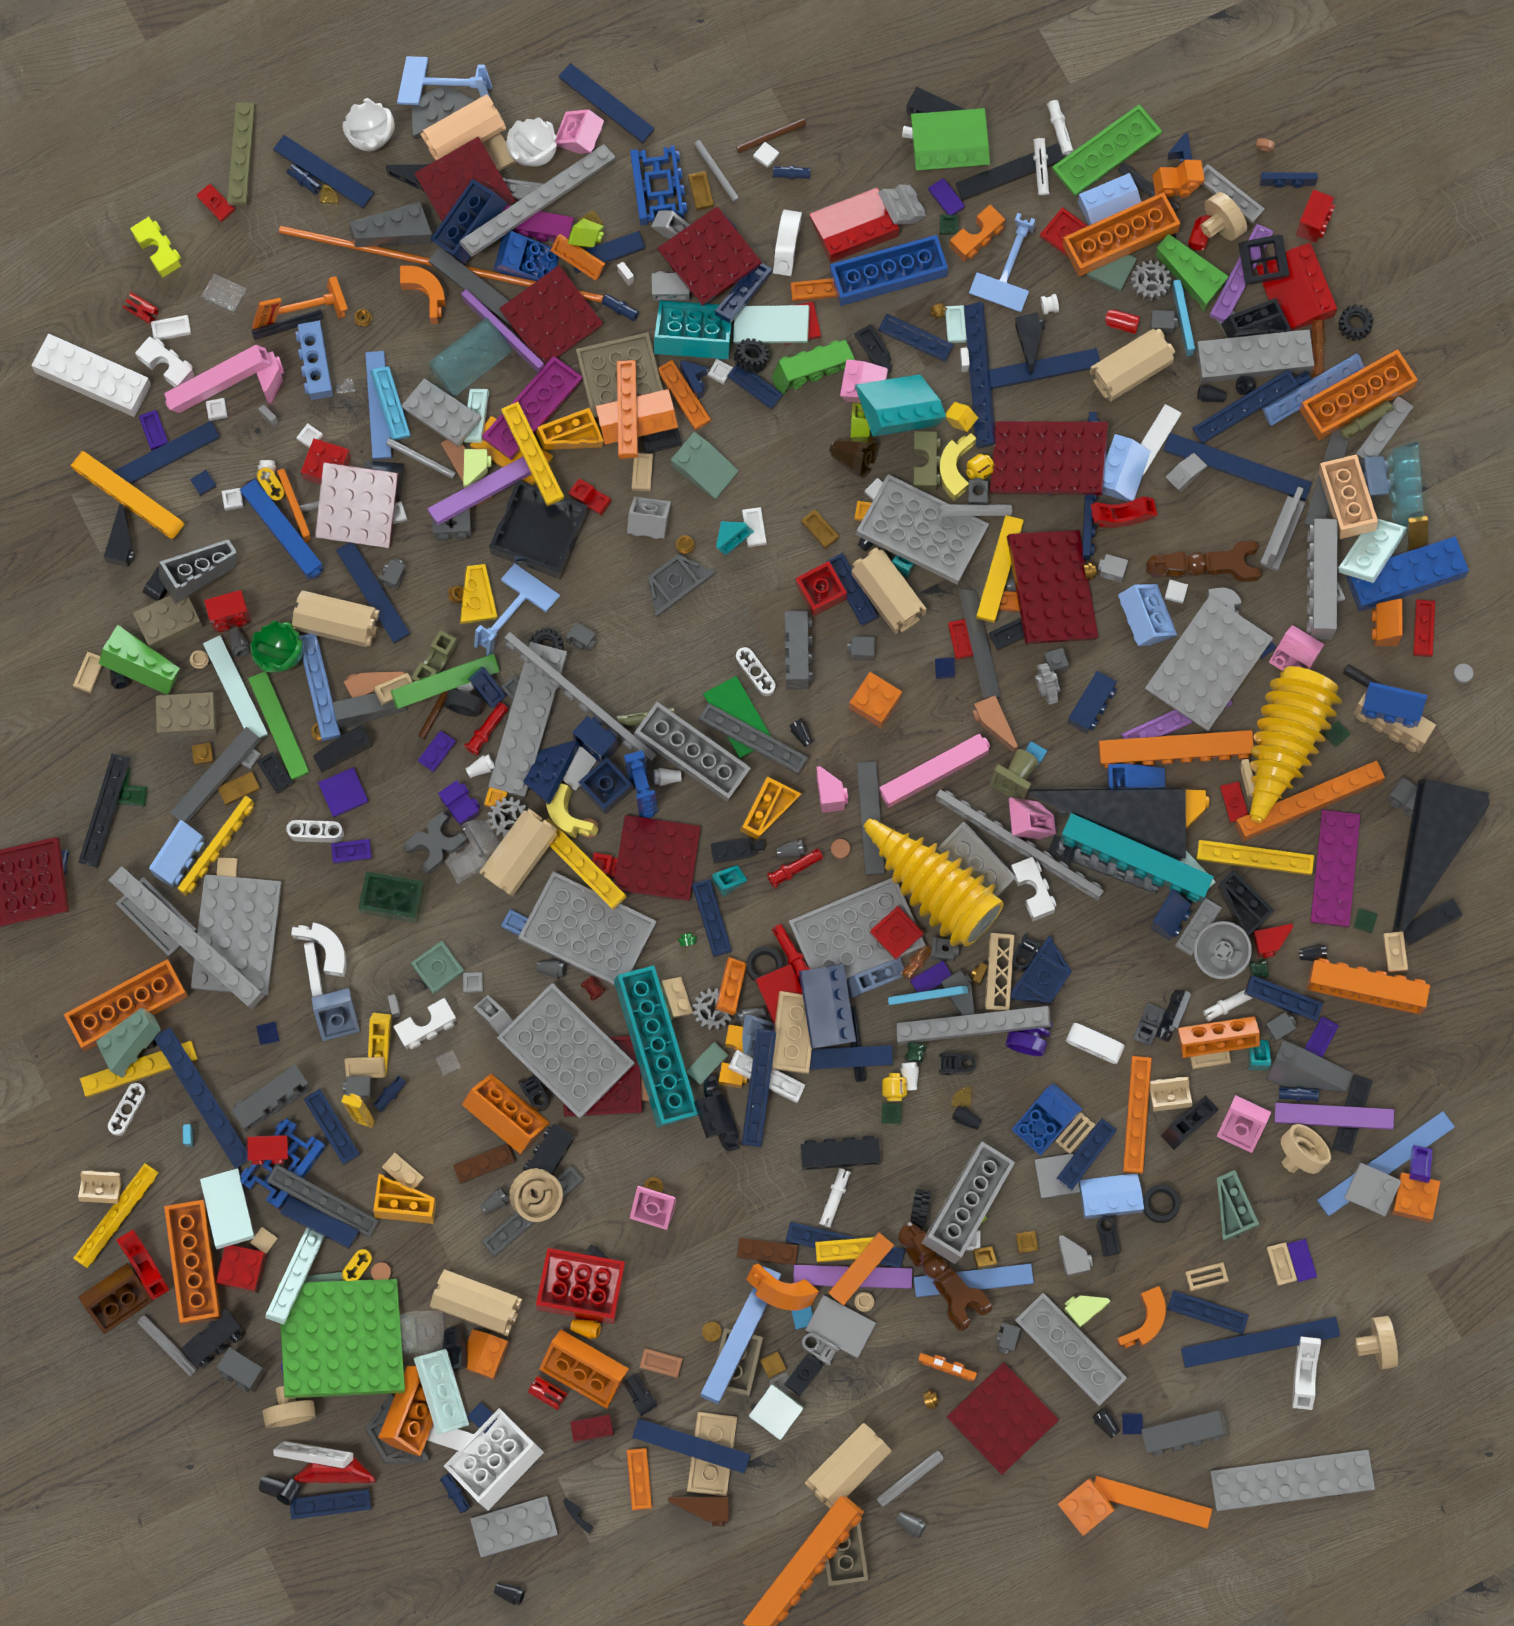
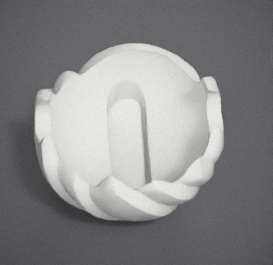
[343,98,395,151]
[506,117,557,167]

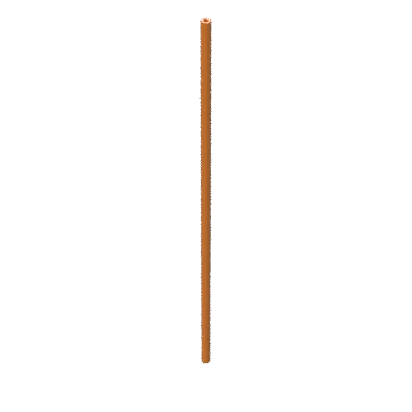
[279,226,604,303]

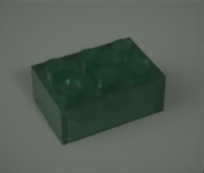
[358,871,425,923]

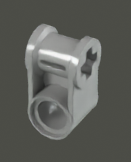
[801,1333,840,1367]

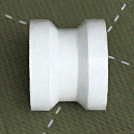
[1040,294,1059,315]

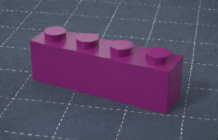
[501,205,575,242]

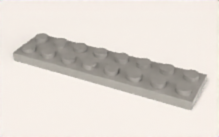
[488,642,567,798]
[1210,1450,1375,1512]

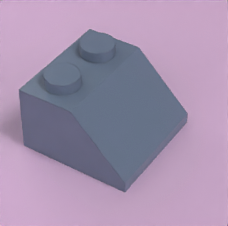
[1359,456,1391,498]
[311,988,360,1041]

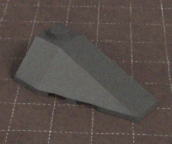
[1266,1040,1354,1092]

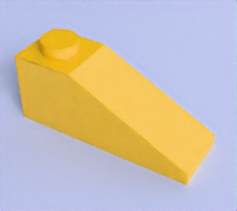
[368,1013,392,1077]

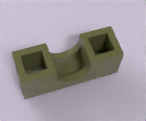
[913,431,940,491]
[411,630,458,682]

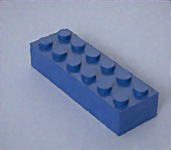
[830,235,948,306]
[1346,536,1469,612]

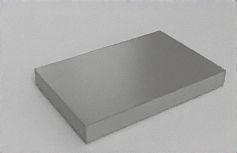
[805,1295,876,1359]

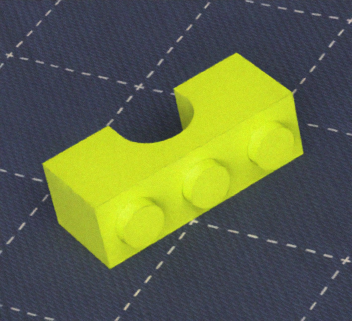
[130,217,181,278]

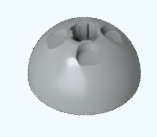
[1194,921,1252,979]

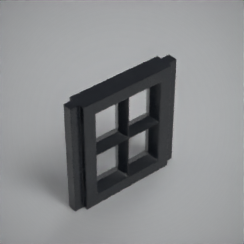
[1238,235,1290,285]

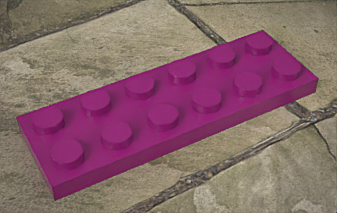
[482,356,583,460]
[1310,810,1360,928]

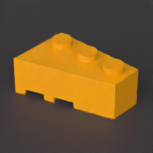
[536,408,604,450]
[740,777,801,840]
[373,1174,436,1224]

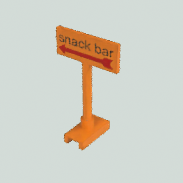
[252,276,348,329]

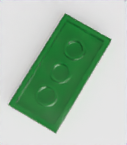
[703,676,771,759]

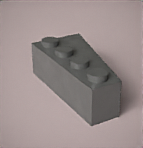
[349,202,432,248]
[159,539,237,603]
[785,611,812,690]
[232,1064,312,1132]
[1141,1411,1230,1456]

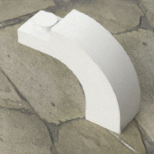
[773,210,802,276]
[291,923,347,977]
[1292,1337,1321,1410]

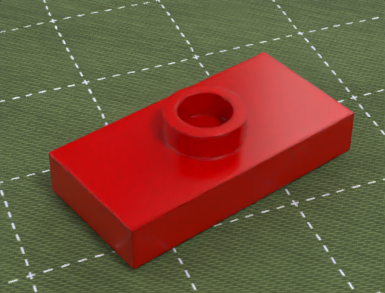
[196,184,235,222]
[948,619,974,660]
[1220,781,1248,823]

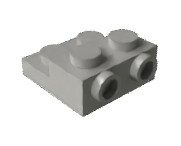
[878,185,926,224]

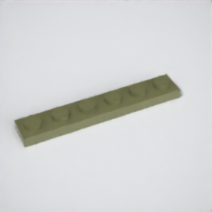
[227,102,255,206]

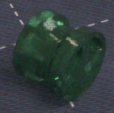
[1249,959,1269,978]
[904,1042,926,1063]

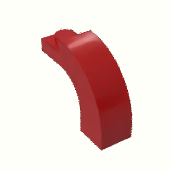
[1091,496,1158,528]
[116,1230,170,1300]

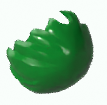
[250,621,303,673]

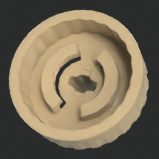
[1200,192,1247,241]
[1281,1124,1331,1174]
[509,1168,563,1222]
[1355,1316,1398,1370]
[262,1386,316,1428]

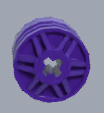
[1005,1021,1053,1057]

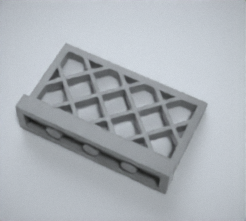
[1260,487,1305,571]

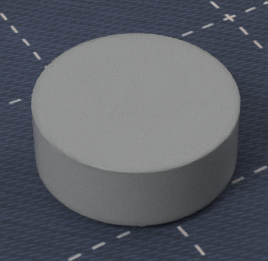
[1453,664,1473,684]

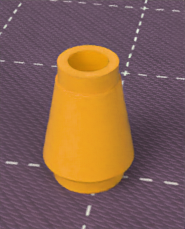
[570,1319,601,1340]

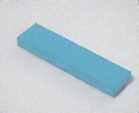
[1172,280,1195,356]
[370,366,411,441]
[888,986,968,1005]

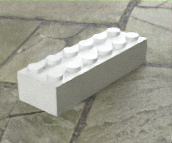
[31,334,152,417]

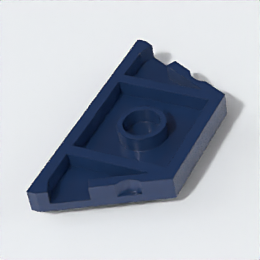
[523,740,580,805]
[1010,936,1072,1004]

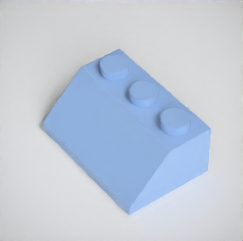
[1078,173,1141,226]
[1103,434,1151,502]
[1118,584,1177,646]
[149,820,205,888]
[1079,1173,1144,1219]

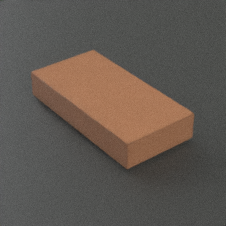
[639,1349,683,1379]

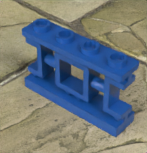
[630,145,687,226]
[624,750,658,818]
[240,1118,326,1211]

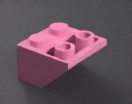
[1269,625,1325,671]
[1009,797,1056,840]

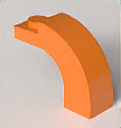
[400,266,446,324]
[746,1263,819,1311]
[1116,1286,1166,1349]

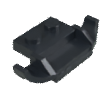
[694,1076,740,1151]

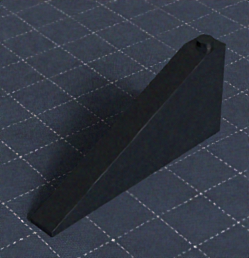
[1393,779,1490,932]
[1030,787,1186,861]

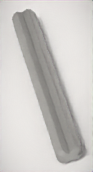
[939,505,1013,516]
[138,1315,197,1376]
[877,1451,944,1507]

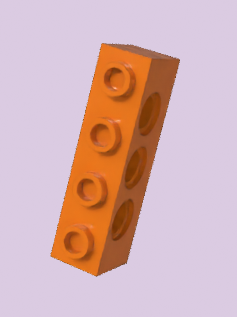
[1178,1016,1260,1058]

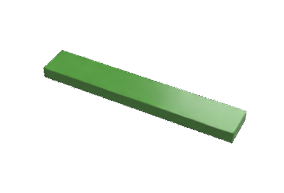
[390,654,500,709]
[248,671,309,781]

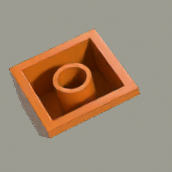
[1371,599,1403,646]
[465,1329,509,1381]

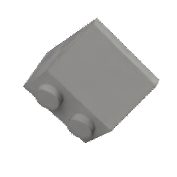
[627,496,671,539]
[1344,1163,1401,1217]

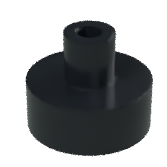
[1236,376,1256,395]

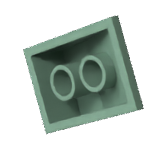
[671,432,739,500]

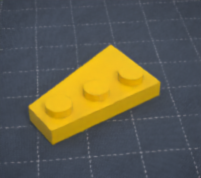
[460,564,497,624]

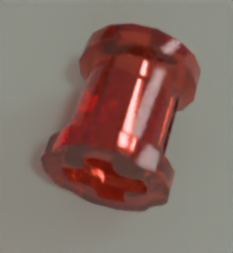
[580,976,605,1001]

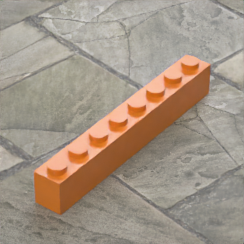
[1098,730,1254,769]
[1235,761,1385,842]
[743,1496,864,1626]

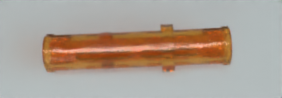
[1311,320,1325,377]

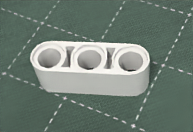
[286,820,344,843]
[1066,1023,1125,1064]

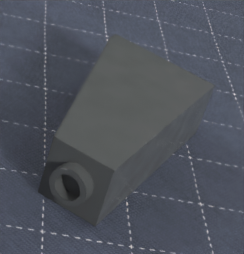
[332,693,407,730]

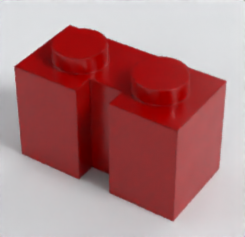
[247,1135,288,1165]

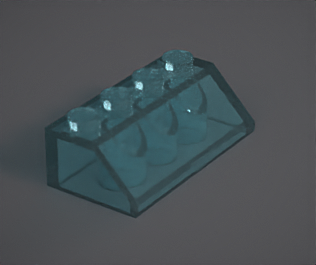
[429,317,512,397]
[1388,442,1424,526]

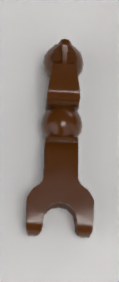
[1146,541,1262,582]
[899,1222,992,1331]

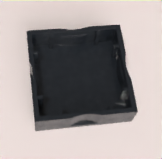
[489,480,589,580]

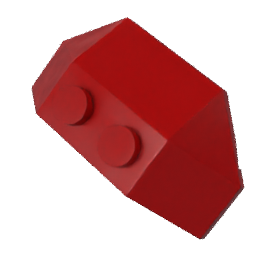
[294,1457,376,1483]

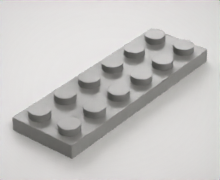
[1015,1293,1127,1407]

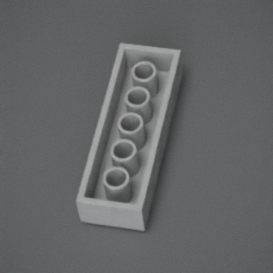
[1196,330,1314,384]
[1306,519,1337,640]
[633,702,751,802]
[921,1142,1015,1264]

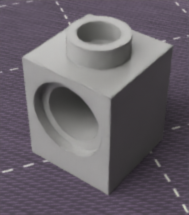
[1098,554,1128,583]

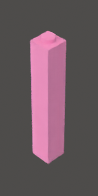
[164,345,271,413]
[879,734,990,808]

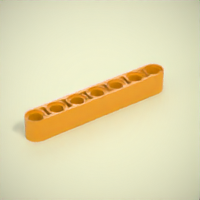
[70,451,185,540]

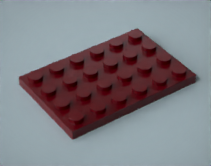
[990,421,1108,495]
[1006,530,1099,644]

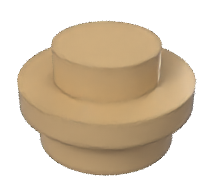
[190,650,209,669]
[854,1292,874,1312]

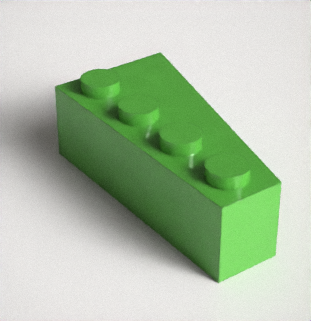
[1155,234,1228,312]
[771,340,855,395]
[99,625,180,695]

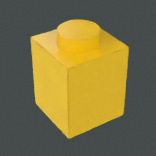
[945,402,978,432]

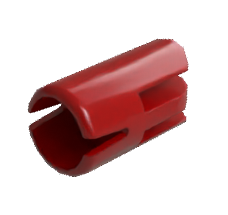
[1188,215,1212,251]
[122,292,159,324]
[1105,310,1140,334]
[528,1376,568,1411]

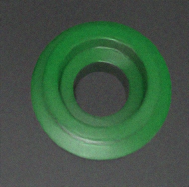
[677,933,697,946]

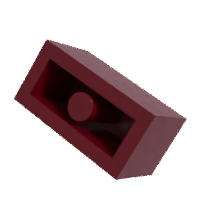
[570,1415,614,1444]

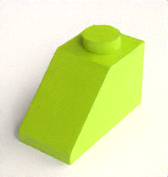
[568,218,604,247]
[851,403,870,438]

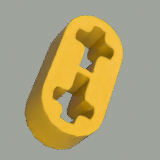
[256,467,284,500]
[341,1249,372,1281]

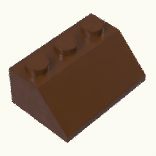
[78,1263,154,1334]

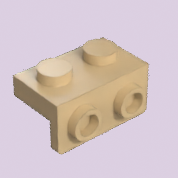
[659,977,693,1020]
[1150,1077,1192,1112]
[78,1170,122,1204]

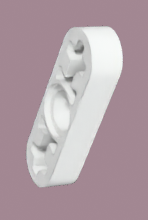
[736,647,775,696]
[304,942,323,997]
[108,1083,146,1136]

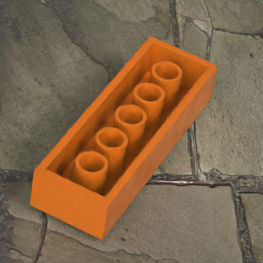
[1062,192,1180,277]
[1299,349,1418,441]
[1306,958,1430,1015]
[64,959,188,1052]
[164,1200,222,1326]

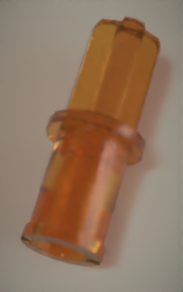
[901,946,932,980]

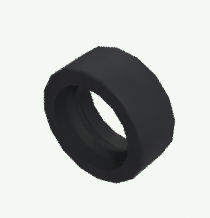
[444,690,482,717]
[746,946,783,982]
[1143,1185,1180,1223]

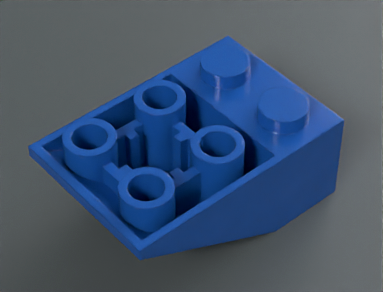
[493,231,559,281]
[1107,764,1165,788]
[1011,1083,1083,1156]

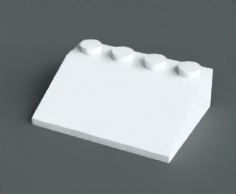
[444,1408,544,1510]

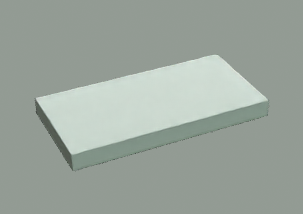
[733,305,809,344]
[1339,518,1407,583]
[200,1168,255,1249]
[414,1349,469,1435]

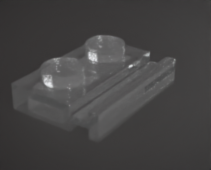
[201,274,247,314]

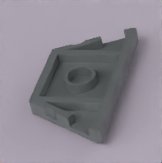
[412,85,474,140]
[648,554,715,617]
[365,1394,429,1464]

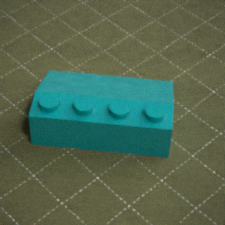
[654,300,732,359]
[855,374,946,437]

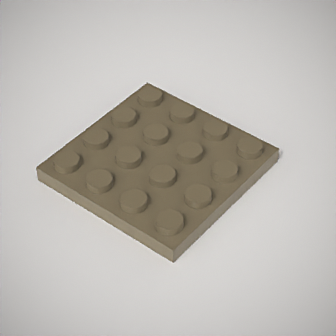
[576,332,663,420]

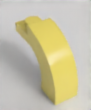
[939,433,976,501]
[546,784,598,838]

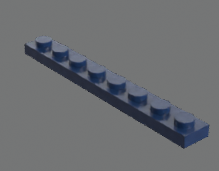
[964,302,996,449]
[1082,412,1100,561]
[154,1027,248,1169]

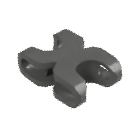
[403,812,468,875]

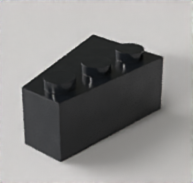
[1221,298,1292,338]
[1218,870,1275,937]
[181,1309,245,1369]

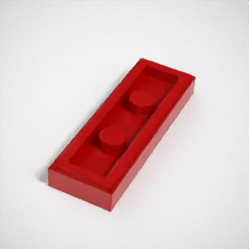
[1413,600,1435,657]

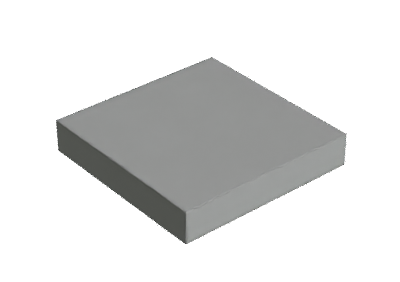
[1034,1153,1080,1199]

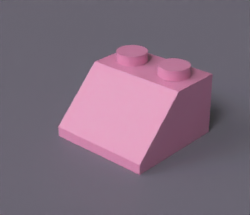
[555,109,604,154]
[257,351,285,404]
[840,360,888,403]
[817,766,848,813]
[1216,1095,1271,1153]
[630,1186,676,1230]

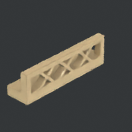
[984,933,1014,1013]

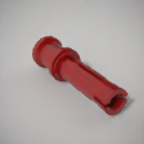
[464,702,509,756]
[766,848,823,889]
[771,924,811,980]

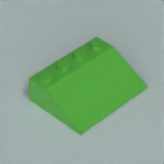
[911,108,990,170]

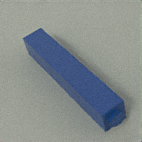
[240,479,324,580]

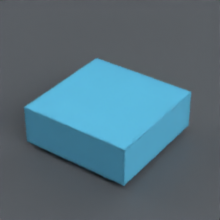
[183,1124,193,1147]

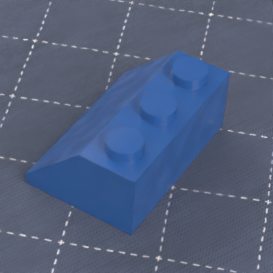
[1360,682,1427,728]

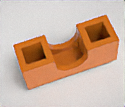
[949,205,1006,262]

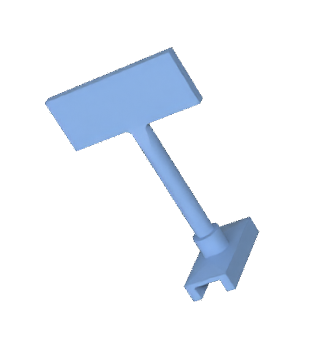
[397,56,492,105]
[969,213,1036,312]
[474,563,560,655]

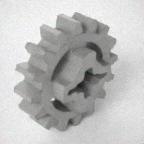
[1130,260,1171,301]
[1035,663,1060,705]
[487,797,526,839]
[692,988,732,1031]

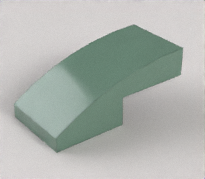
[687,1042,729,1085]

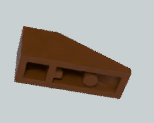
[668,1497,729,1527]

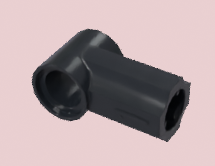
[1096,1217,1120,1257]
[623,1373,658,1416]
[259,1475,301,1506]

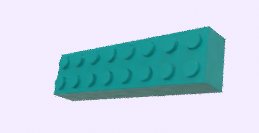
[1060,813,1214,903]
[613,965,698,1128]

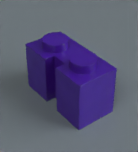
[438,780,480,828]

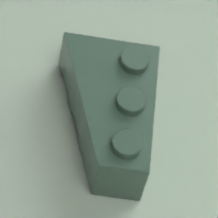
[96,1008,161,1078]
[1217,1170,1260,1242]

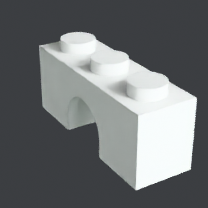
[135,336,195,388]
[1010,857,1056,922]
[393,998,457,1050]

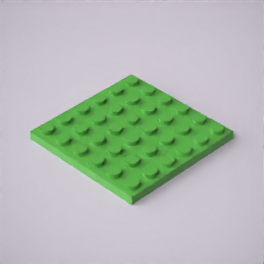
[278,1279,405,1398]

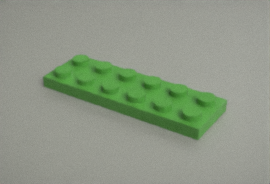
[1052,104,1162,197]

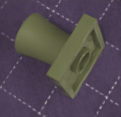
[989,749,1039,800]

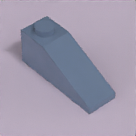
[846,958,907,999]

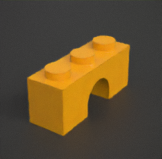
[719,1025,752,1089]

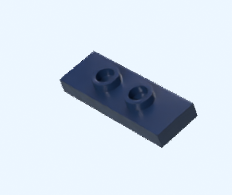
[1260,172,1317,188]
[727,365,783,410]

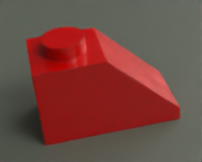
[1252,924,1293,959]

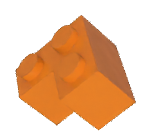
[1152,160,1205,198]

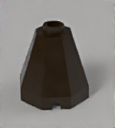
[829,437,878,478]

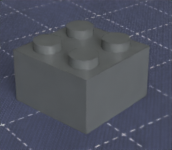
[216,1347,267,1393]

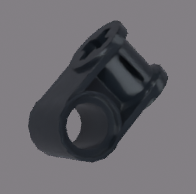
[142,566,167,601]
[1012,933,1042,973]
[939,1053,976,1075]
[518,1074,549,1112]

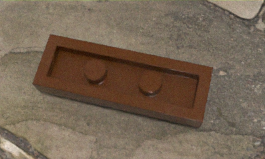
[453,1144,515,1184]
[737,1238,798,1266]

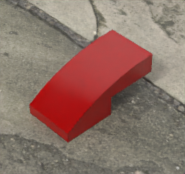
[568,479,612,516]
[592,853,618,878]

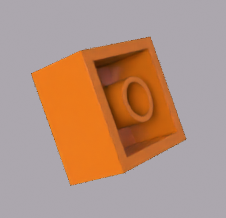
[849,672,902,728]
[1391,1172,1440,1223]
[1058,1478,1115,1536]

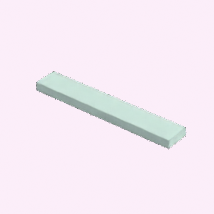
[203,635,268,739]
[266,1228,325,1324]

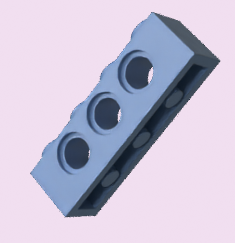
[295,321,333,400]

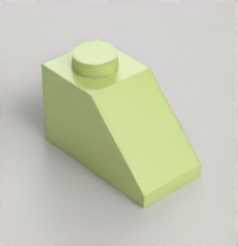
[463,449,492,488]
[1064,1296,1110,1328]

